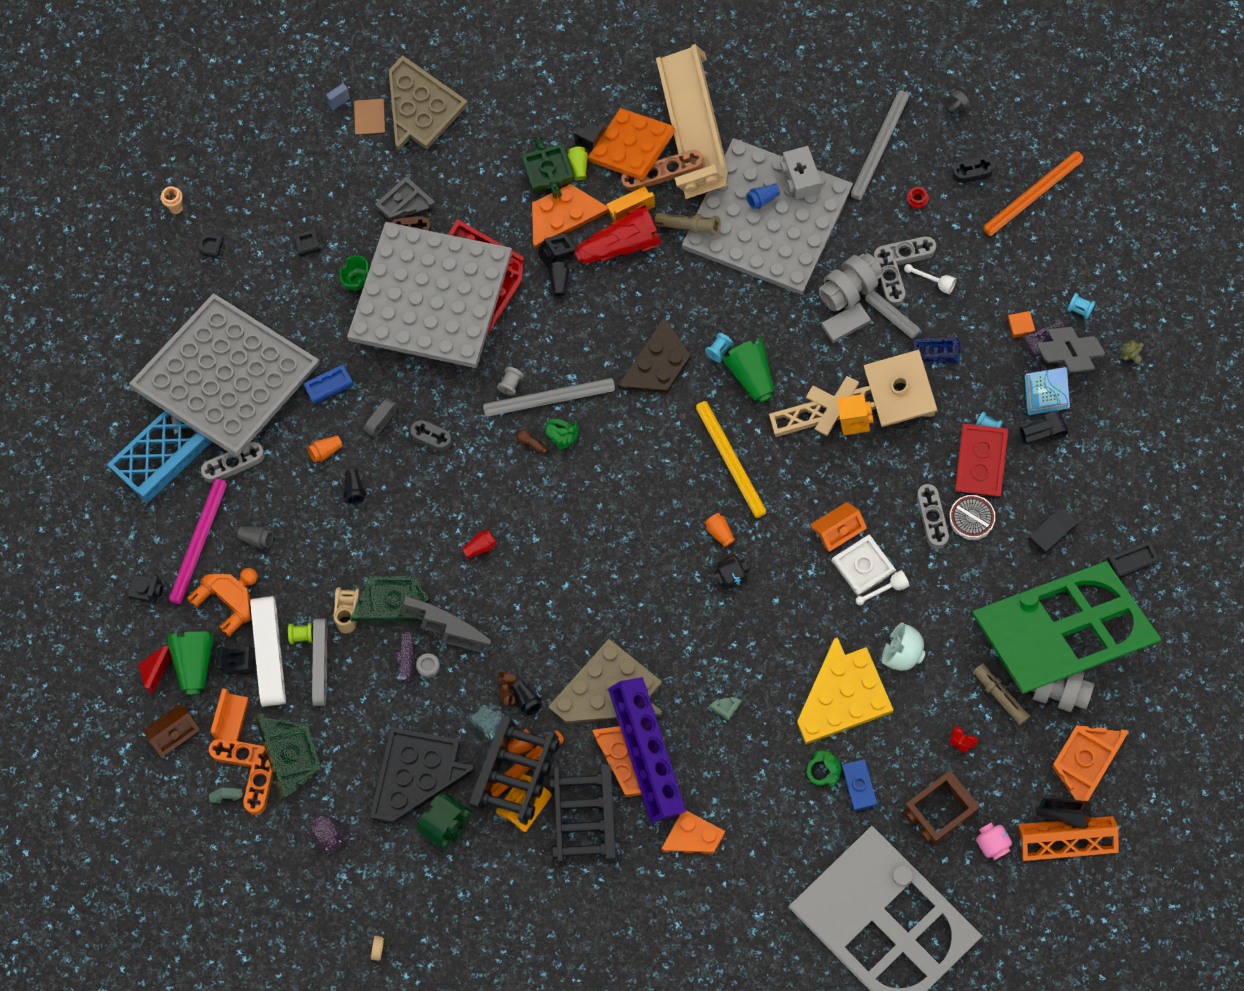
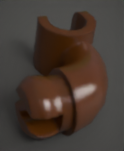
[498,672,516,706]

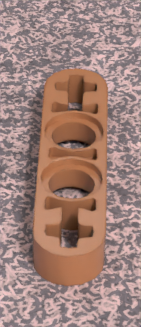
[621,150,704,191]

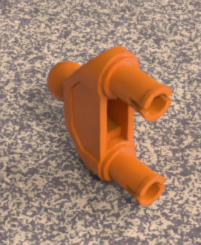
[187,568,258,637]

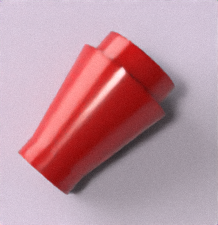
[462,529,497,559]

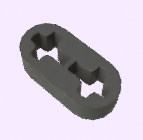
[364,398,398,438]
[411,420,452,452]

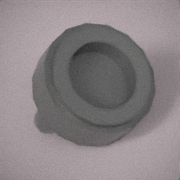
[948,90,970,112]

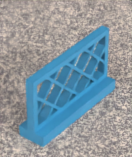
[107,411,212,504]

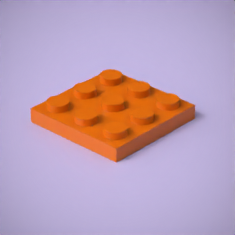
[588,108,675,181]

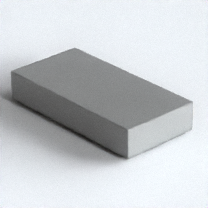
[821,303,871,343]

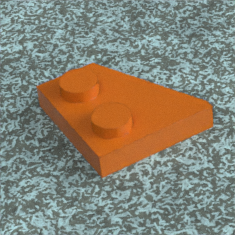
[661,811,725,854]

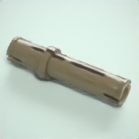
[973,663,1030,726]

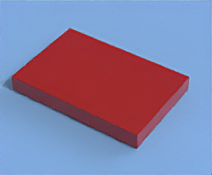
[955,424,1008,497]

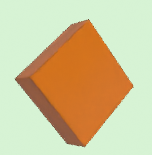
[1007,311,1035,338]

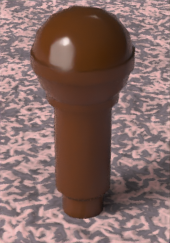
[516,429,548,454]

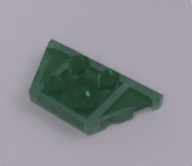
[350,576,430,622]
[255,714,321,800]

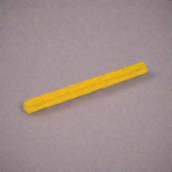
[696,401,766,518]

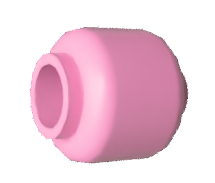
[976,822,1012,860]

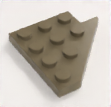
[548,639,662,724]

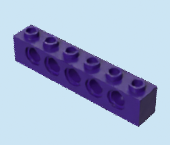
[608,677,686,823]

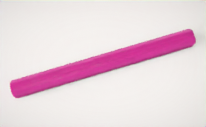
[169,479,227,604]

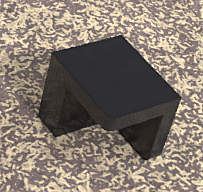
[574,122,606,151]

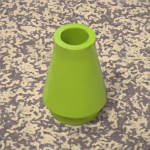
[567,147,588,181]

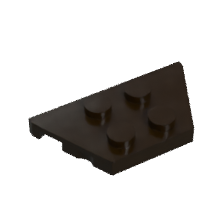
[618,318,691,393]

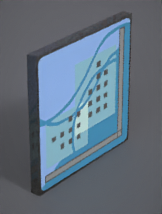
[1023,365,1071,416]

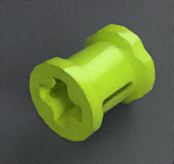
[288,623,313,644]

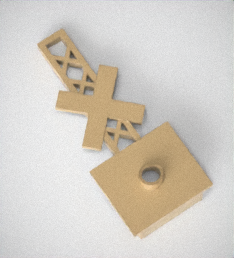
[769,350,938,437]

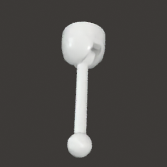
[904,264,956,295]
[856,570,910,605]

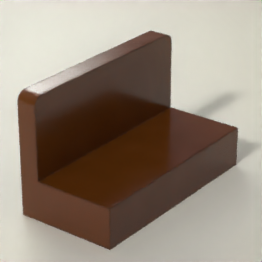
[143,704,200,758]

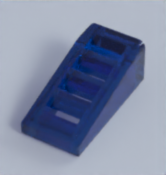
[913,337,960,363]

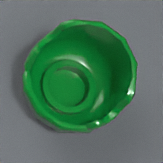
[340,255,370,291]

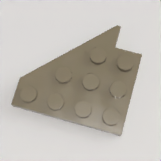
[389,55,468,151]

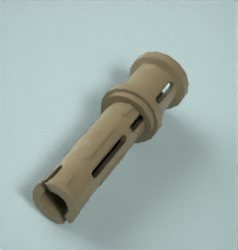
[655,213,721,236]

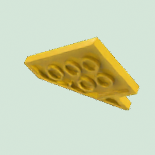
[797,638,893,745]

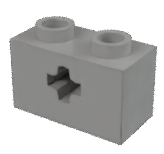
[780,146,821,200]

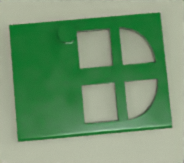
[973,561,1161,694]

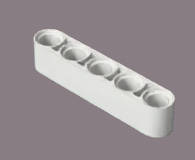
[250,596,286,707]

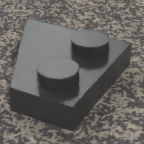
[375,177,436,221]

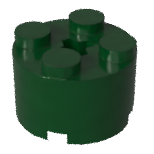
[417,792,472,850]

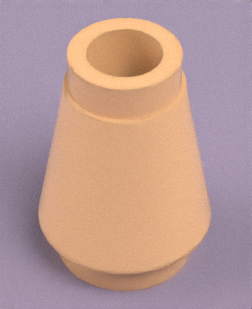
[161,186,182,214]

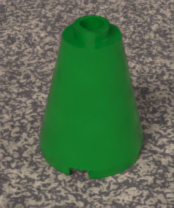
[722,338,775,403]
[167,632,214,695]

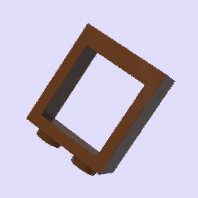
[904,770,980,846]

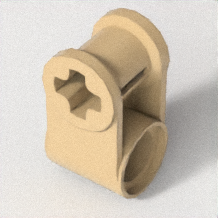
[334,587,361,633]

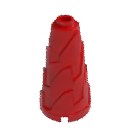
[574,204,662,264]

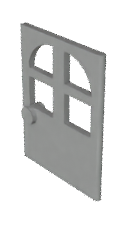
[788,826,982,991]

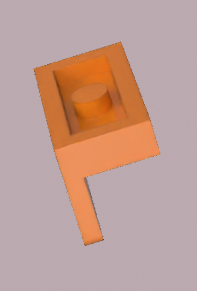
[810,502,867,552]
[211,688,249,741]

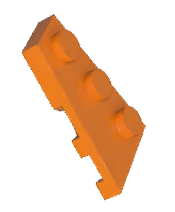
[592,726,642,797]

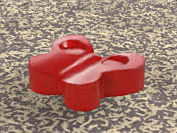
[949,726,978,753]

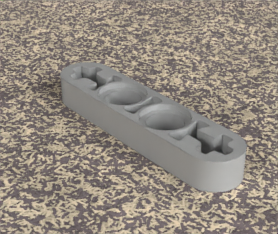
[312,618,328,706]

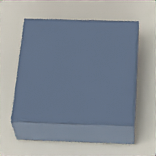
[326,83,350,110]

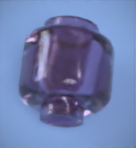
[309,815,345,852]

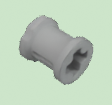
[497,367,524,396]

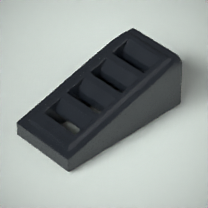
[1037,798,1091,828]

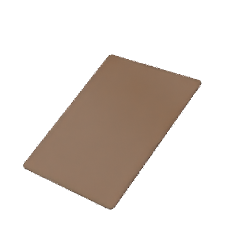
[354,99,385,134]

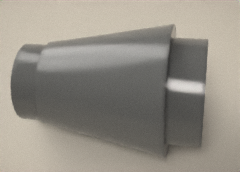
[237,526,273,549]

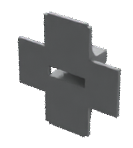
[1037,327,1105,373]

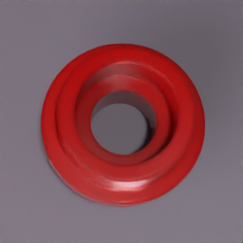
[907,187,929,209]

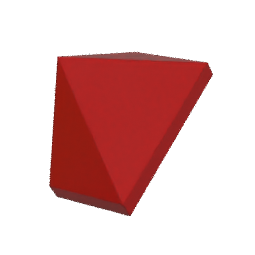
[138,645,171,695]

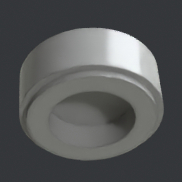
[416,653,440,678]

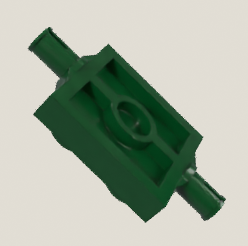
[521,137,575,199]

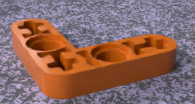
[209,739,277,815]

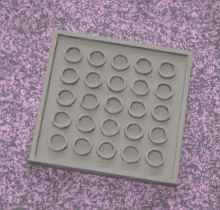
[682,138,853,295]
[347,222,512,368]
[129,293,319,457]

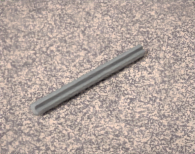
[851,90,909,200]
[483,378,615,417]

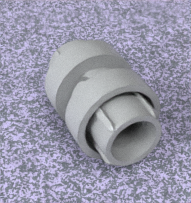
[819,253,883,311]
[1032,672,1095,712]

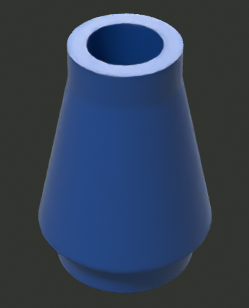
[746,183,780,209]

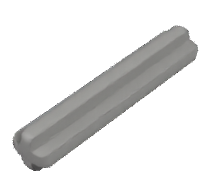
[865,290,920,339]

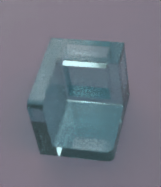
[468,705,505,739]

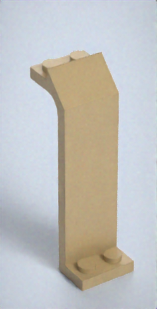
[656,44,728,199]

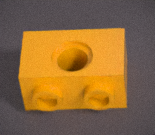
[837,394,874,435]

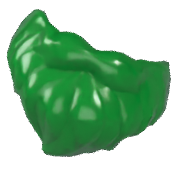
[545,419,579,450]
[806,750,842,787]

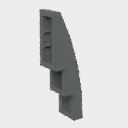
[400,596,491,654]

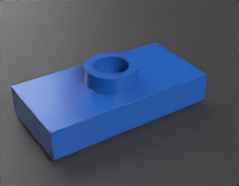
[303,365,353,405]
[842,759,877,811]

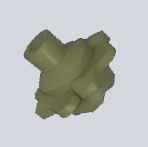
[1119,340,1144,364]

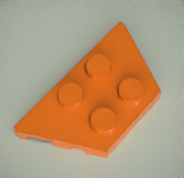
[532,184,609,249]
[1052,725,1128,801]

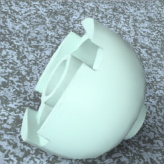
[882,623,925,671]

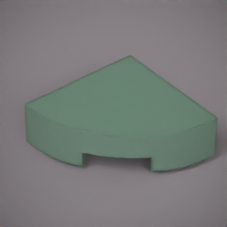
[709,697,742,721]
[209,788,242,803]

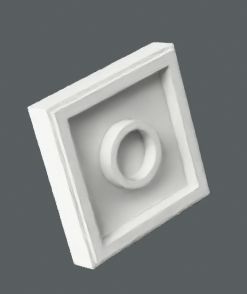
[831,534,896,596]

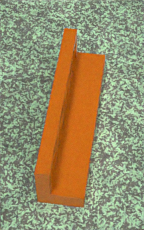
[1018,816,1119,861]

